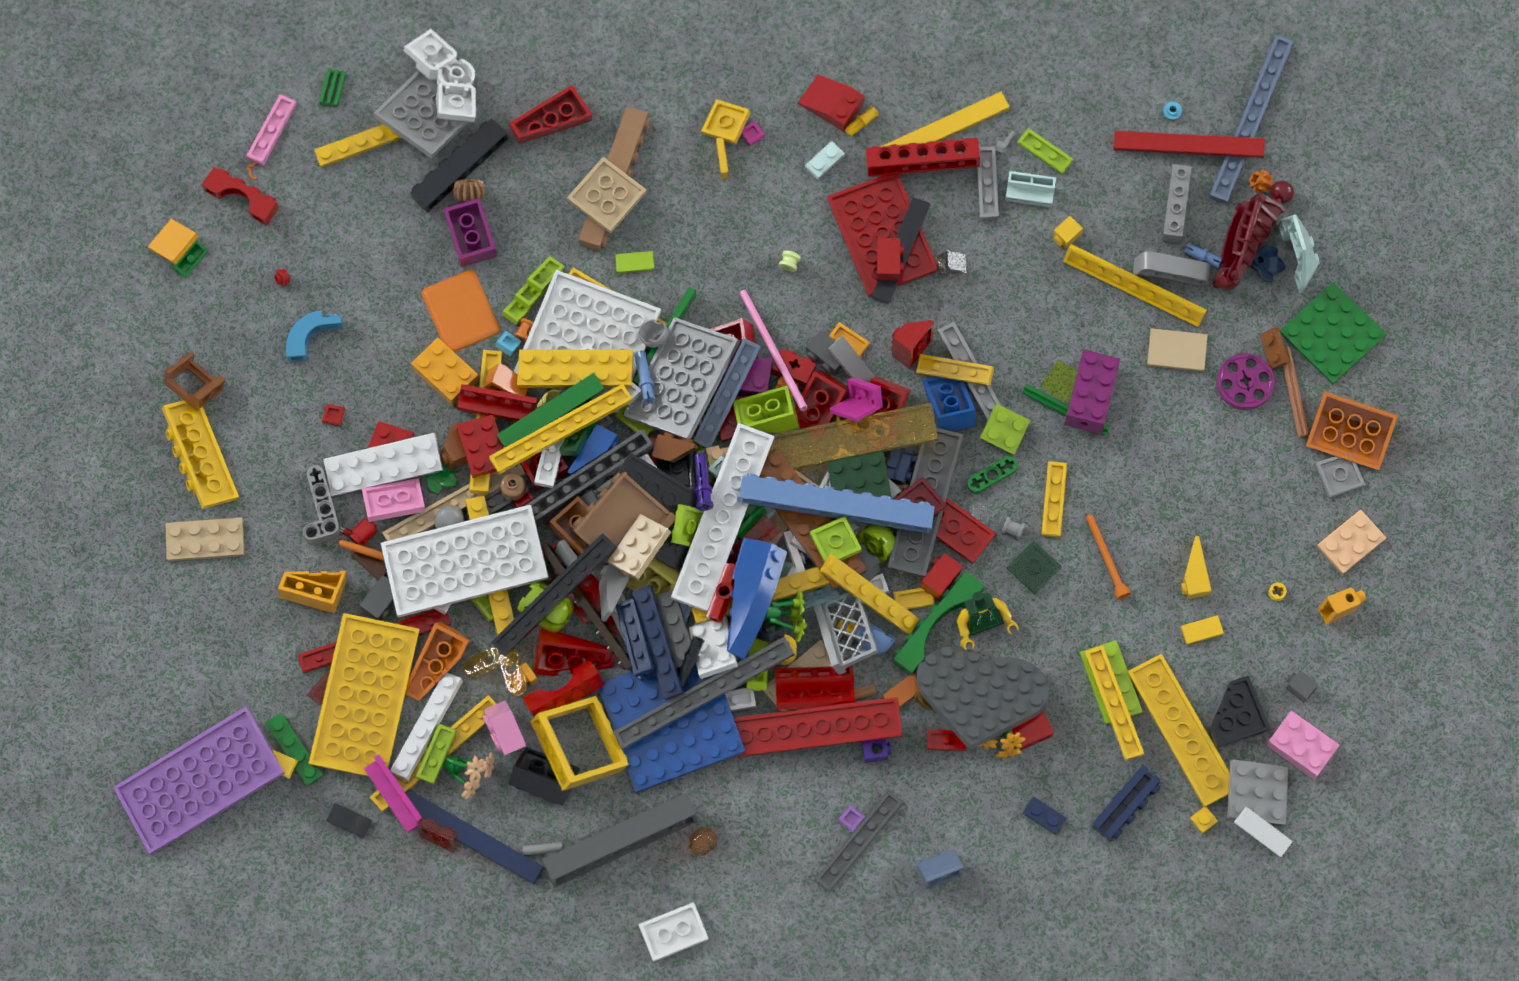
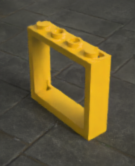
[530,696,629,791]

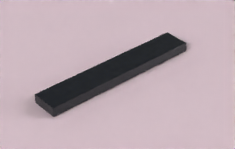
[871,197,930,304]

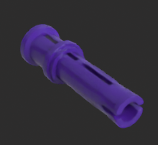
[694,454,714,511]

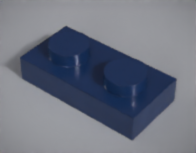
[1022,796,1066,835]

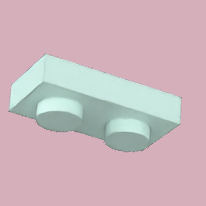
[805,141,845,179]

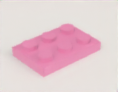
[362,478,425,522]

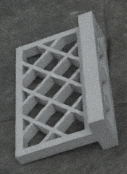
[813,592,878,675]

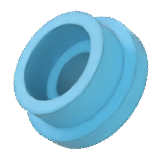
[1163,102,1182,120]

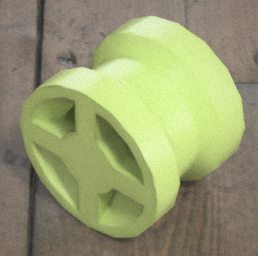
[778,250,801,272]

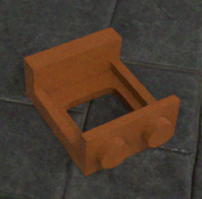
[163,352,225,411]

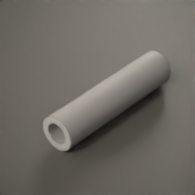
[523,842,563,855]

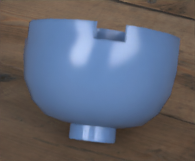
[856,622,896,655]

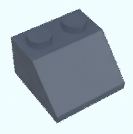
[917,849,964,889]

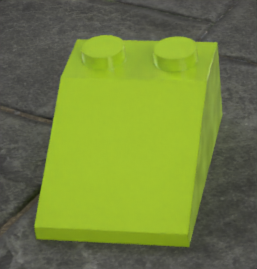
[733,385,799,433]

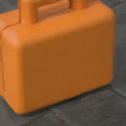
[421,270,500,352]

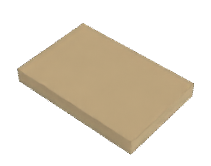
[1147,328,1208,372]

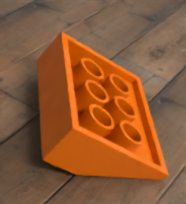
[1306,390,1398,470]

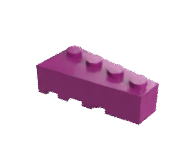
[715,357,773,397]

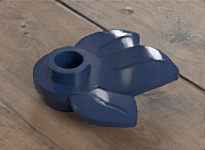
[1250,246,1286,282]

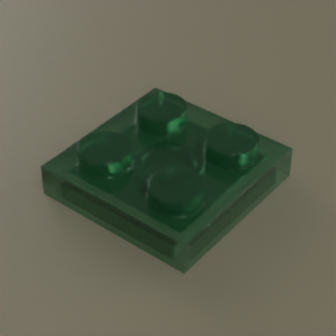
[1007,540,1062,595]

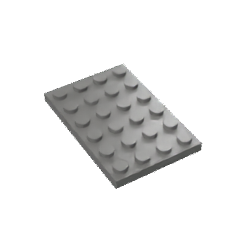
[623,317,740,440]

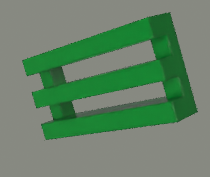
[319,68,346,107]

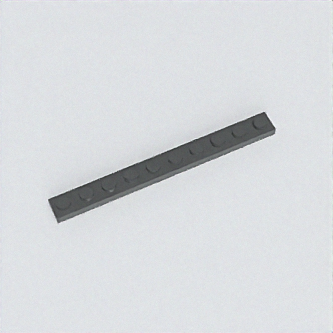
[613,637,795,750]

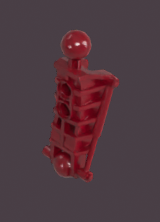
[1212,181,1294,291]

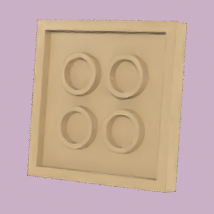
[567,157,647,233]

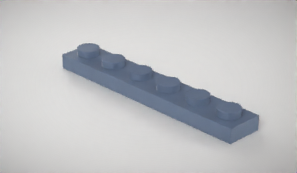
[693,338,761,448]

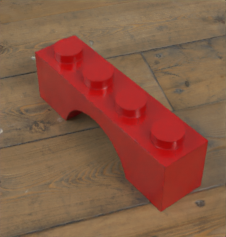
[202,167,279,226]
[522,660,605,718]

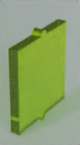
[1040,360,1077,403]

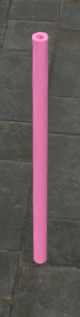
[740,290,808,411]

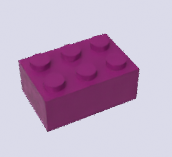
[444,198,497,267]

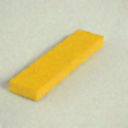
[916,354,994,386]
[1041,461,1067,538]

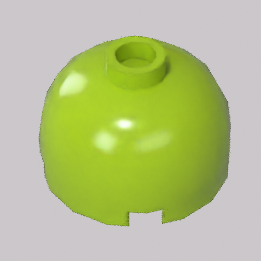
[857,524,895,563]

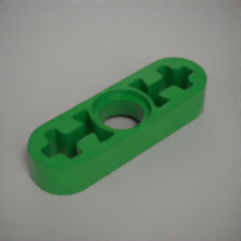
[967,456,1018,494]

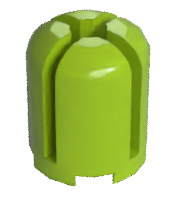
[517,581,574,633]

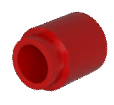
[349,518,377,545]

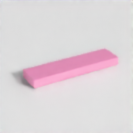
[246,94,297,166]

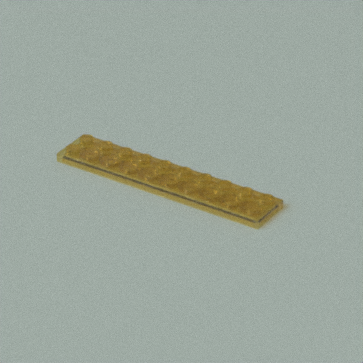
[767,403,939,470]

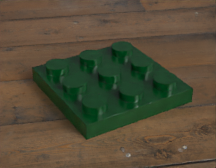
[826,450,892,497]

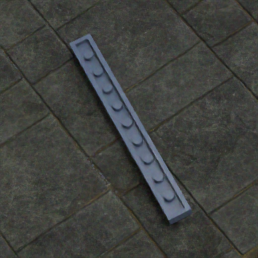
[1209,35,1294,204]

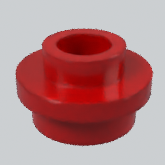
[274,269,290,287]

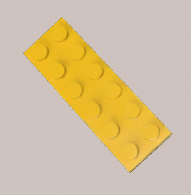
[517,349,634,388]

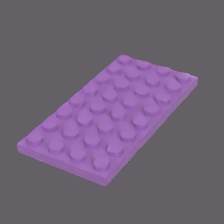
[113,706,285,855]

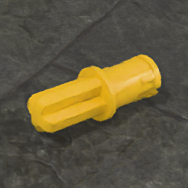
[845,106,879,137]

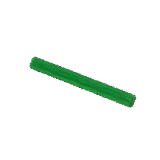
[1022,385,1110,436]

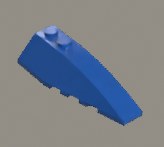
[727,538,787,660]

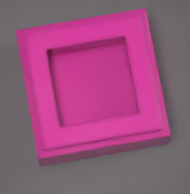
[741,121,765,146]

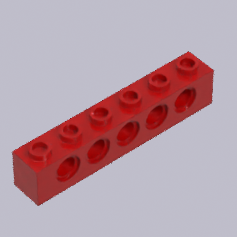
[866,138,980,177]

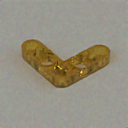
[463,647,527,696]

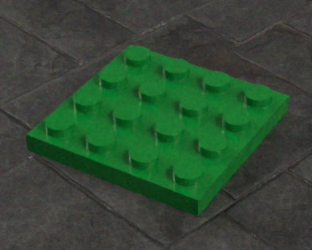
[1280,282,1387,385]

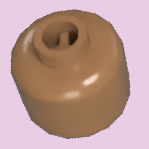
[500,473,526,501]

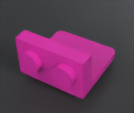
[830,377,883,422]

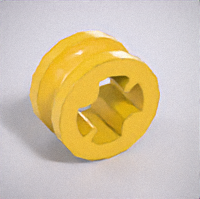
[1268,582,1287,601]

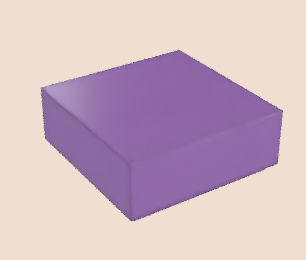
[838,805,865,833]

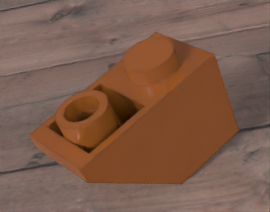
[652,432,698,463]

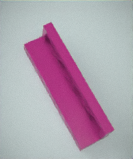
[364,755,424,833]

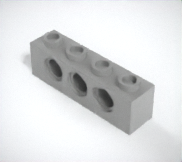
[1162,164,1192,244]

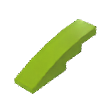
[502,256,565,325]

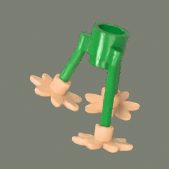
[444,752,495,800]

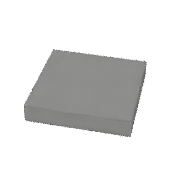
[1315,453,1365,499]

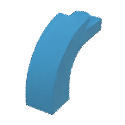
[286,310,343,362]

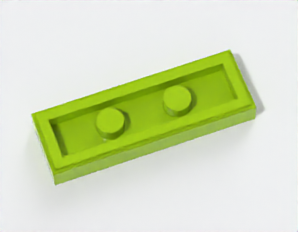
[1017,128,1074,175]
[416,724,457,785]

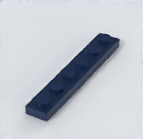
[632,585,684,700]

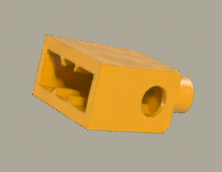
[1318,587,1366,625]

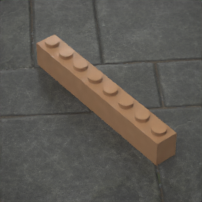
[578,106,651,252]

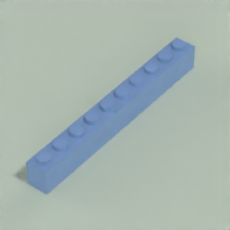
[738,474,935,533]

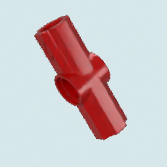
[706,563,735,623]

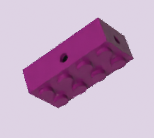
[1064,349,1120,434]

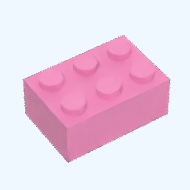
[482,700,526,755]
[1267,711,1339,780]

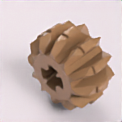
[453,178,485,202]

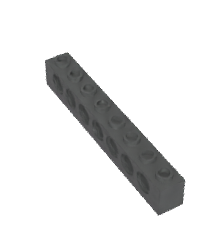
[525,429,654,528]

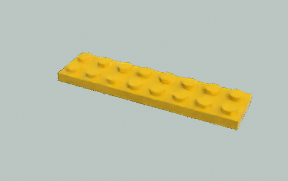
[1128,654,1229,807]

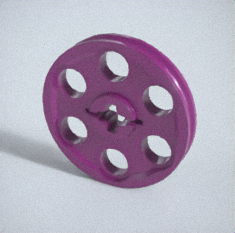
[1216,353,1274,410]

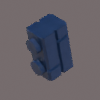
[886,441,918,487]

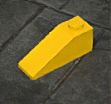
[1181,536,1212,600]

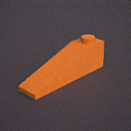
[405,622,470,701]

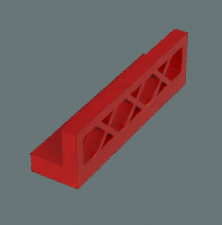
[457,384,537,421]

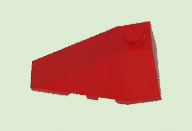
[533,629,616,676]

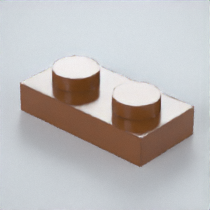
[1260,327,1289,370]

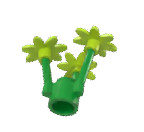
[764,590,807,642]

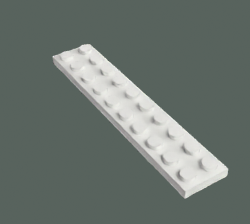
[671,423,774,612]

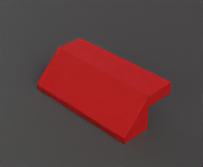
[775,666,855,710]

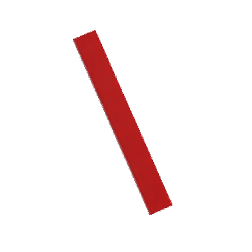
[1113,131,1265,158]
[298,610,451,674]

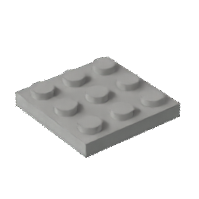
[1227,759,1288,826]

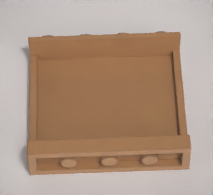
[572,472,676,577]

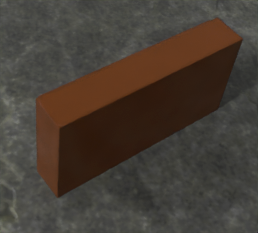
[352,543,388,581]

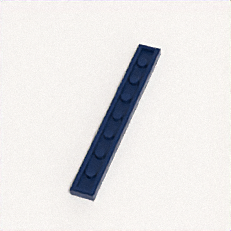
[406,790,544,884]

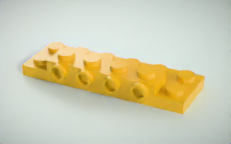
[162,400,239,509]

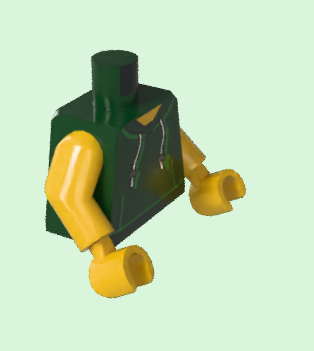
[957,592,1019,650]

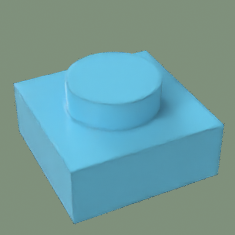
[495,331,522,356]

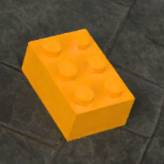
[411,337,480,407]

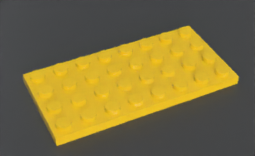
[309,613,420,777]

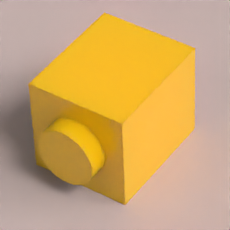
[1053,216,1083,249]

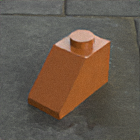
[440,423,467,470]

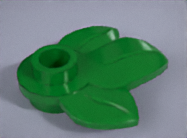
[424,461,457,494]

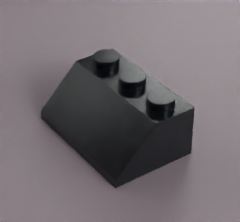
[508,747,580,806]

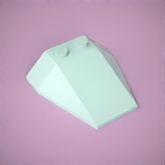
[1278,215,1319,293]

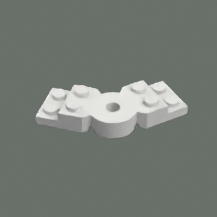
[404,29,476,122]

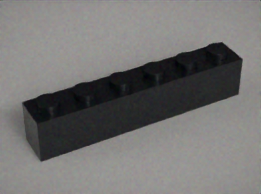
[410,118,508,213]

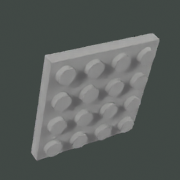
[373,70,478,159]

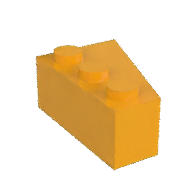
[278,571,347,614]

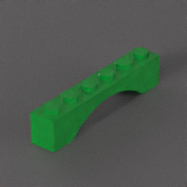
[893,572,984,676]

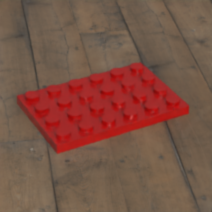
[827,174,939,297]

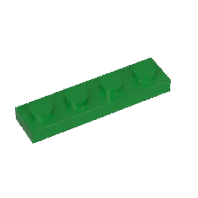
[265,712,324,787]

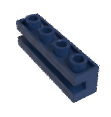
[615,598,657,681]
[1091,765,1161,842]

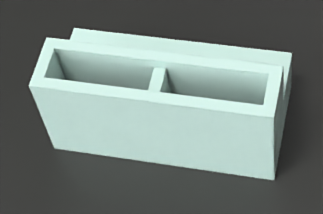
[1005,171,1056,207]

